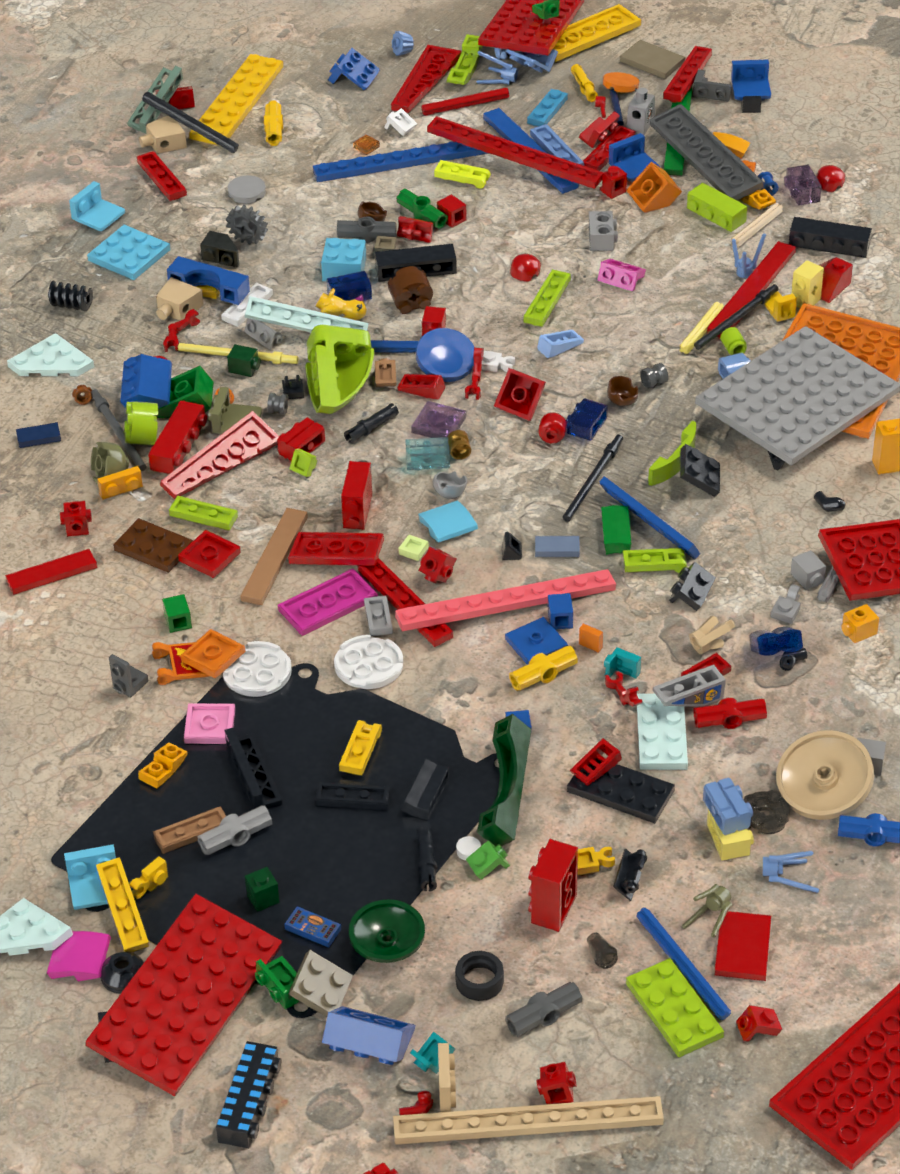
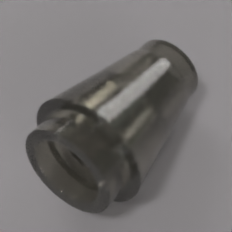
[587,932,618,969]

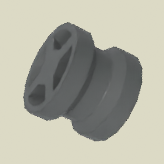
[267,393,289,415]

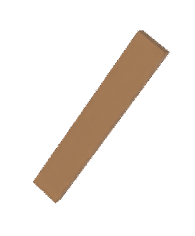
[240,508,308,605]

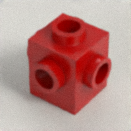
[60,501,92,537]
[418,547,457,583]
[536,1062,577,1105]

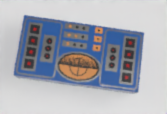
[285,907,341,948]

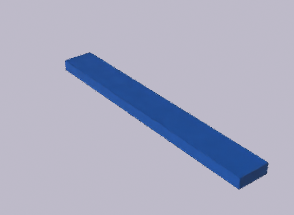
[483,108,579,194]

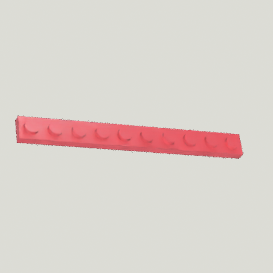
[395,569,616,632]

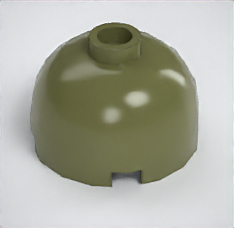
[91,442,129,484]

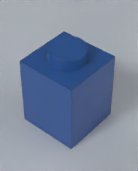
[548,593,573,630]

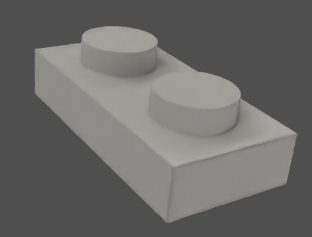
[364,596,393,636]

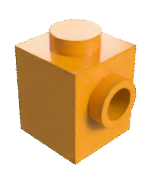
[841,604,879,643]

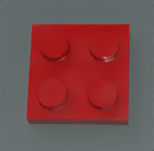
[178,530,241,578]

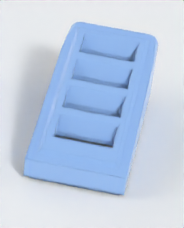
[537,330,584,358]

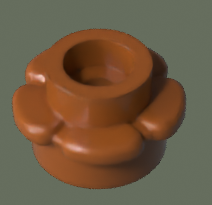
[72,385,92,405]

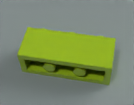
[687,183,747,232]

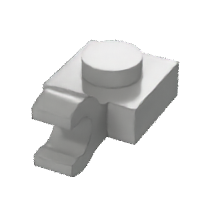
[771,584,801,624]

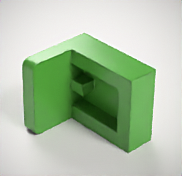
[466,841,510,880]

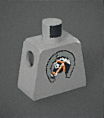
[626,88,655,135]

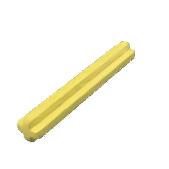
[679,302,724,354]

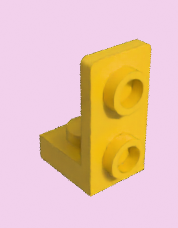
[764,291,797,322]

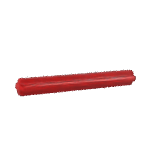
[421,87,509,116]

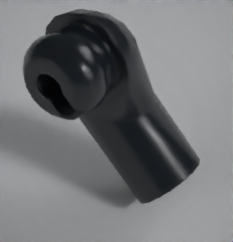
[814,491,846,512]

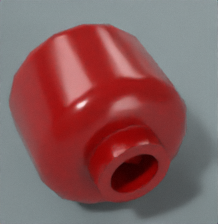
[538,412,567,444]

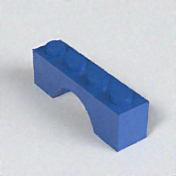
[167,256,250,305]

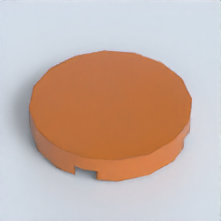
[603,72,639,93]

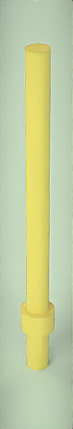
[178,343,299,364]

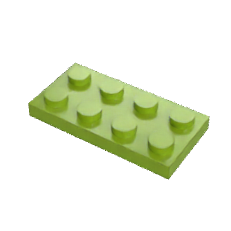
[626,958,724,1058]

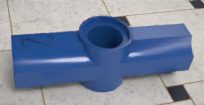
[838,813,900,846]

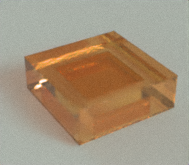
[353,134,380,155]

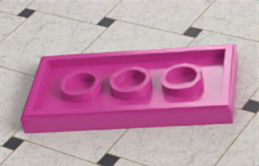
[278,568,378,636]

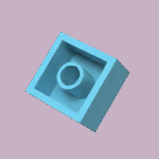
[321,238,366,283]

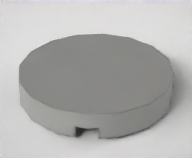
[227,175,266,204]

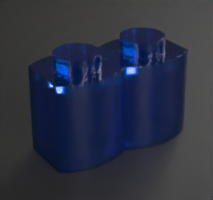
[566,398,608,441]
[749,626,803,656]

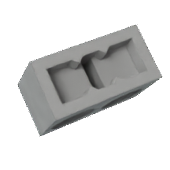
[589,211,618,251]

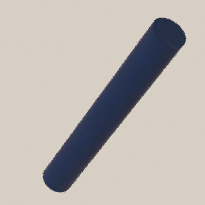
[610,89,624,126]

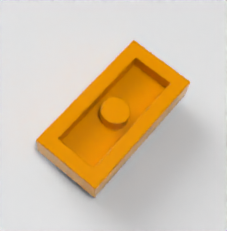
[97,466,143,500]

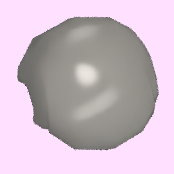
[432,471,468,499]

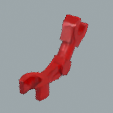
[163,309,200,352]
[465,347,484,400]
[605,671,643,707]

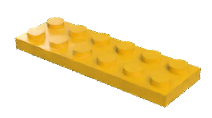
[553,4,641,62]

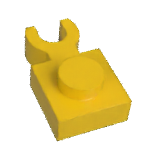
[578,847,615,875]
[129,856,168,899]

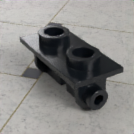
[613,849,648,901]

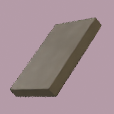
[620,40,685,79]

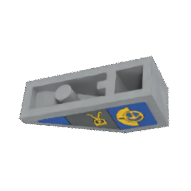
[653,665,726,707]

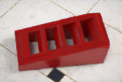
[397,374,445,400]
[570,738,622,786]

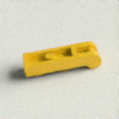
[339,720,382,776]

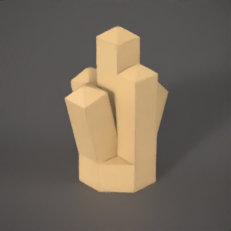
[689,616,735,654]

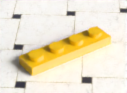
[96,857,149,952]

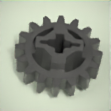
[226,204,268,245]

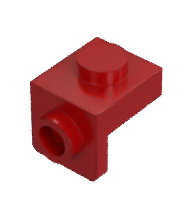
[736,1005,783,1042]

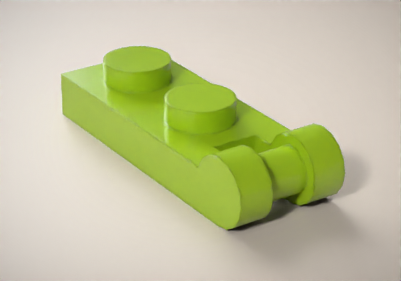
[623,548,687,573]

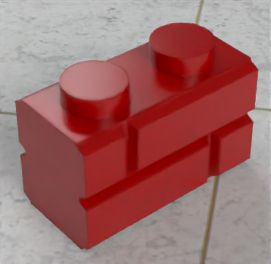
[277,417,325,461]

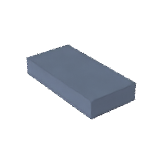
[535,536,580,557]

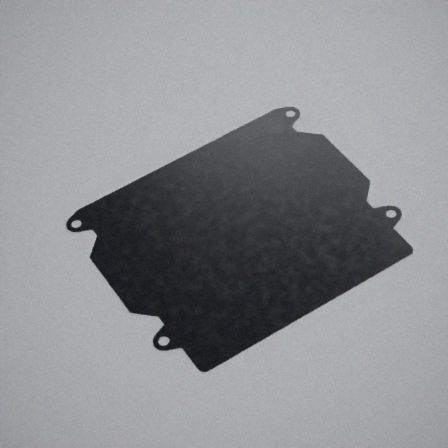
[51,663,500,1018]

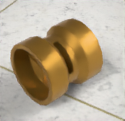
[447,430,471,460]

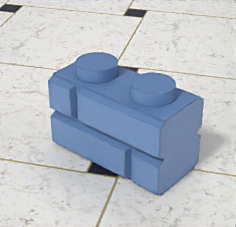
[703,777,753,835]

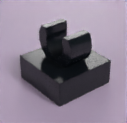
[282,375,304,399]

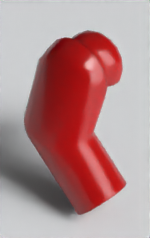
[399,1090,434,1115]

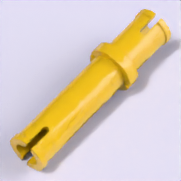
[571,64,598,102]

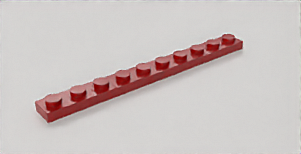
[427,116,604,189]

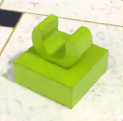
[289,449,318,477]

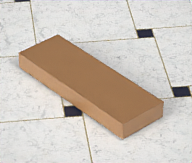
[153,806,226,854]

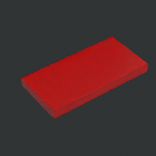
[288,532,384,566]

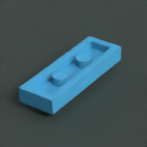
[527,89,568,127]

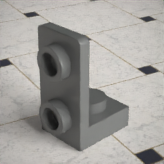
[693,69,731,102]
[109,654,149,698]

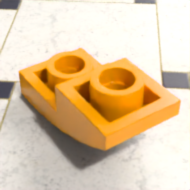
[712,132,750,159]
[741,189,776,210]
[138,742,188,788]

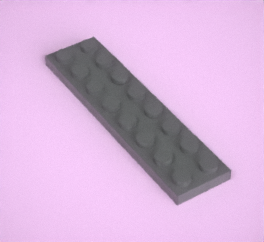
[649,104,764,200]

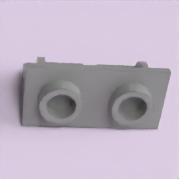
[244,318,283,350]

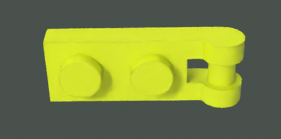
[434,160,491,189]

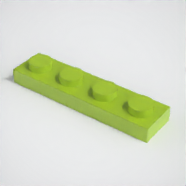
[523,269,571,327]

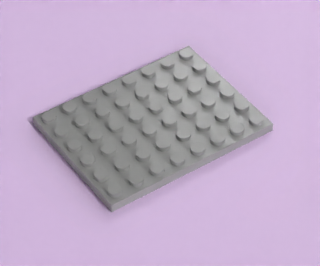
[695,326,900,466]

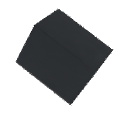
[741,96,762,113]
[502,531,522,560]

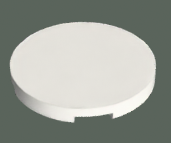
[334,635,403,689]
[223,641,292,697]

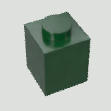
[227,344,261,377]
[245,867,280,912]

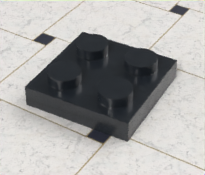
[680,444,720,497]

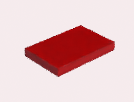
[714,910,772,981]

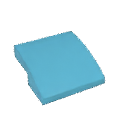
[418,500,478,543]

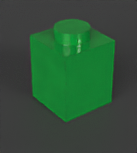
[162,594,192,633]

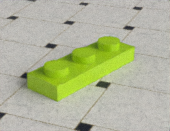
[169,496,238,531]

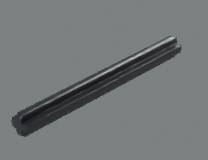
[142,92,239,153]

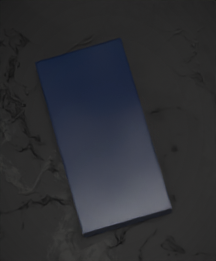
[16,422,61,448]

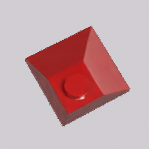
[819,257,853,303]
[494,368,546,421]

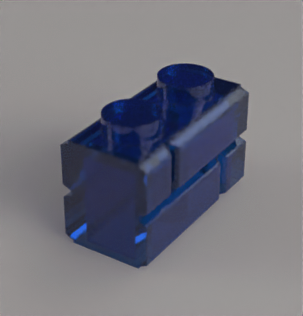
[326,271,372,301]

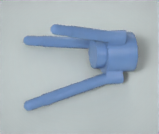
[477,51,518,85]
[732,233,766,278]
[763,851,819,893]

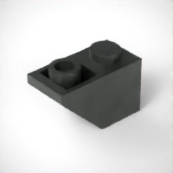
[200,231,239,267]

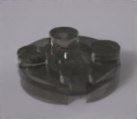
[743,790,790,835]

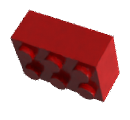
[528,839,578,932]

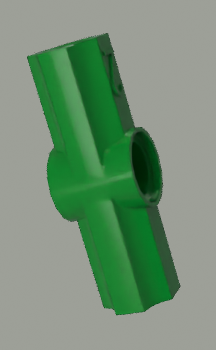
[396,188,448,229]

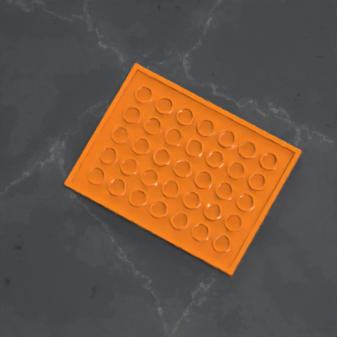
[782,303,900,439]

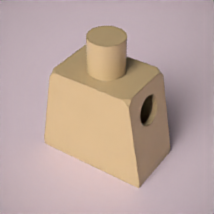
[139,116,187,153]
[156,277,203,320]

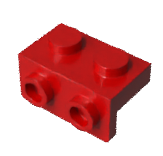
[579,111,620,148]

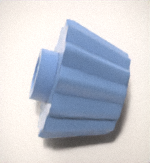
[392,31,414,56]

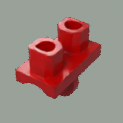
[397,216,433,243]

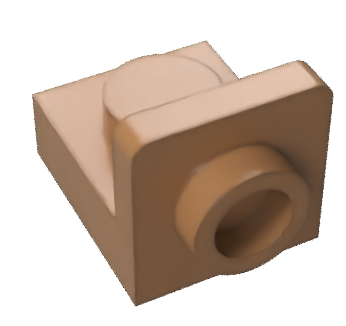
[375,358,396,387]

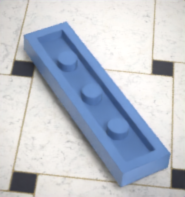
[530,124,584,166]

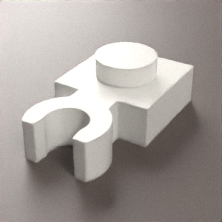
[481,351,515,372]

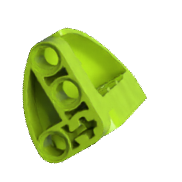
[305,325,374,414]

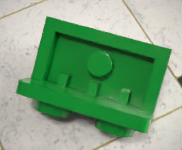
[255,956,300,1010]

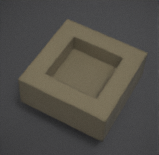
[374,236,397,254]

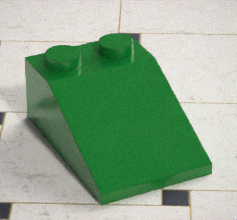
[155,365,214,418]

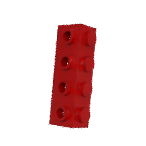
[148,401,207,474]

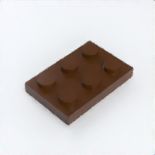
[113,518,193,573]

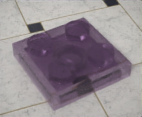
[411,401,466,442]

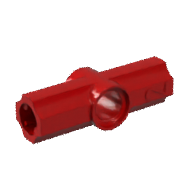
[693,698,767,729]

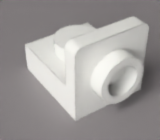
[384,108,417,136]

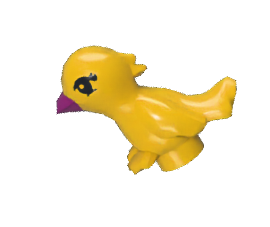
[315,288,367,320]

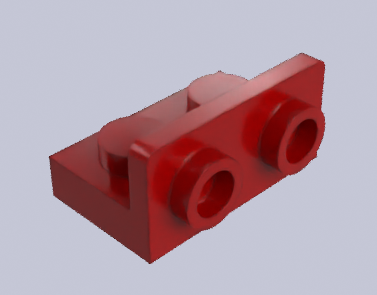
[155,86,195,109]

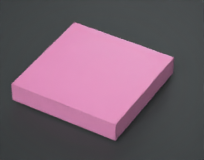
[184,704,235,744]

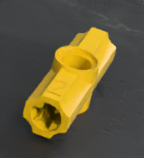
[264,100,283,146]
[509,646,578,691]

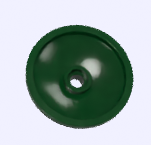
[349,899,425,963]

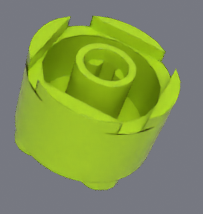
[124,401,158,445]

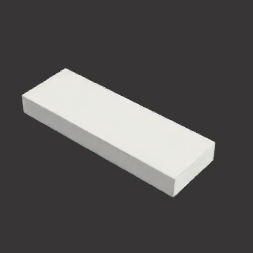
[221,283,273,327]

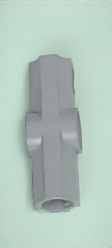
[197,806,272,855]

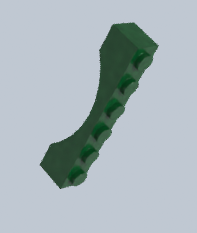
[477,714,532,846]

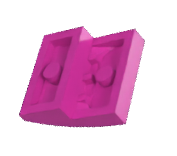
[47,931,111,982]

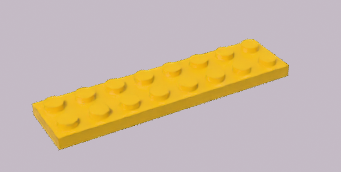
[189,54,284,145]

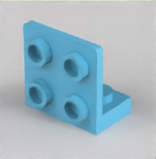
[69,181,125,231]
[64,844,116,910]

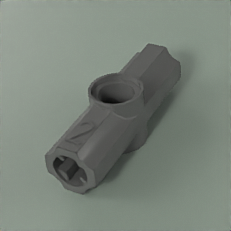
[337,217,397,243]
[505,982,582,1037]

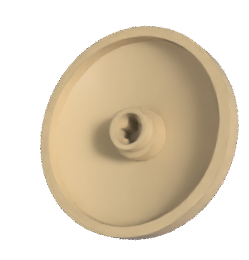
[776,730,874,820]

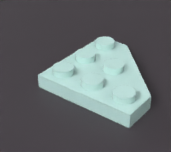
[7,333,94,376]
[0,898,73,956]

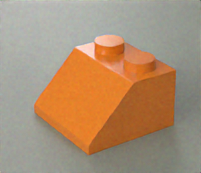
[626,162,682,213]

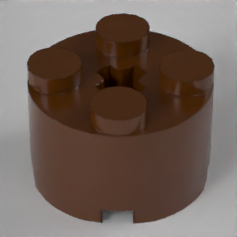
[388,266,433,314]

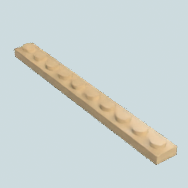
[393,1096,664,1145]

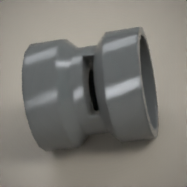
[640,363,669,389]

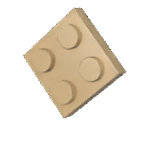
[438,1043,456,1112]

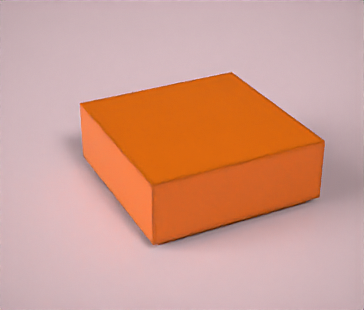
[579,623,603,653]

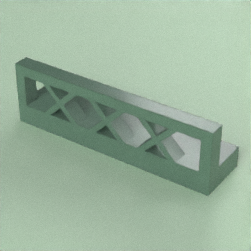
[127,65,183,134]

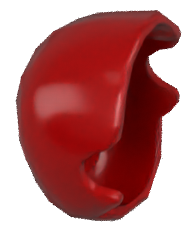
[815,165,845,192]
[510,253,541,282]

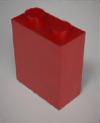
[341,461,372,530]

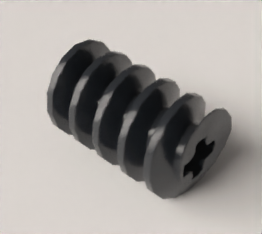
[48,280,93,311]

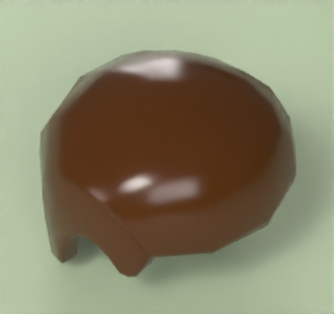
[357,201,387,221]
[607,376,638,407]

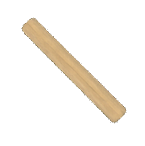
[731,203,783,247]

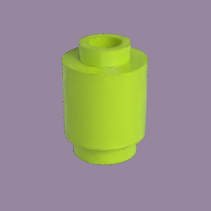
[720,327,747,355]

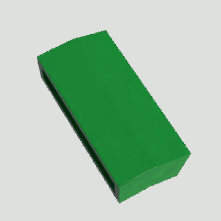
[601,505,632,555]

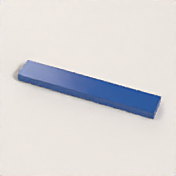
[599,476,701,559]

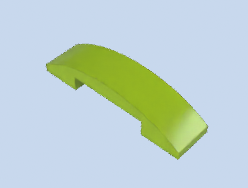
[447,34,483,85]
[648,420,696,486]

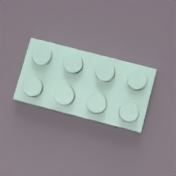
[637,694,688,770]

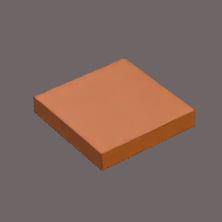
[180,629,246,679]

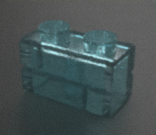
[405,437,450,470]

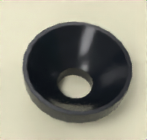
[100,952,144,994]

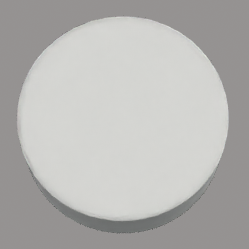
[456,836,481,860]

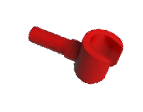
[595,96,606,118]

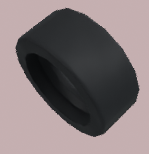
[455,951,504,1001]

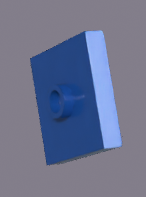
[505,617,568,664]

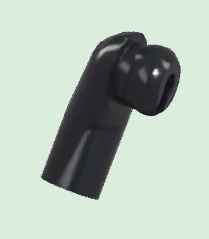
[779,648,808,671]

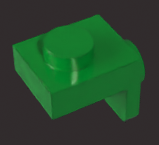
[532,0,560,19]

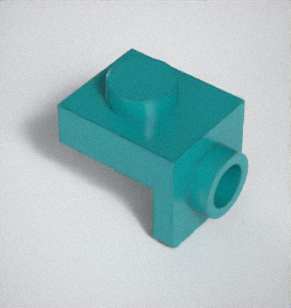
[604,647,641,679]
[410,1031,455,1074]

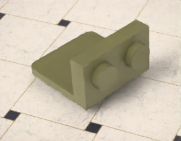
[208,387,262,434]

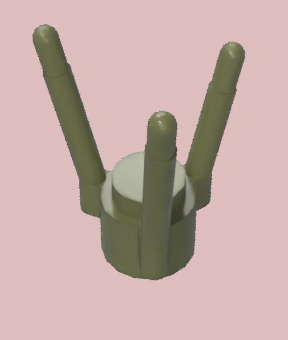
[682,884,733,937]

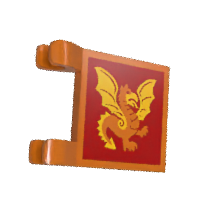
[152,642,220,685]

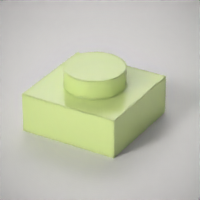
[398,535,429,561]

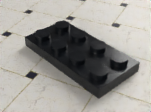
[567,759,675,824]

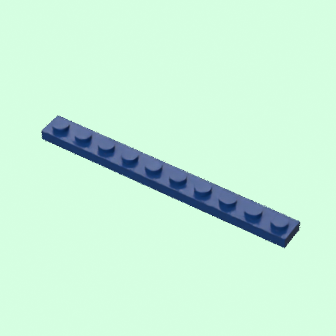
[313,135,496,182]

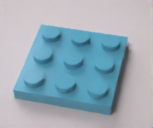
[87,225,171,280]

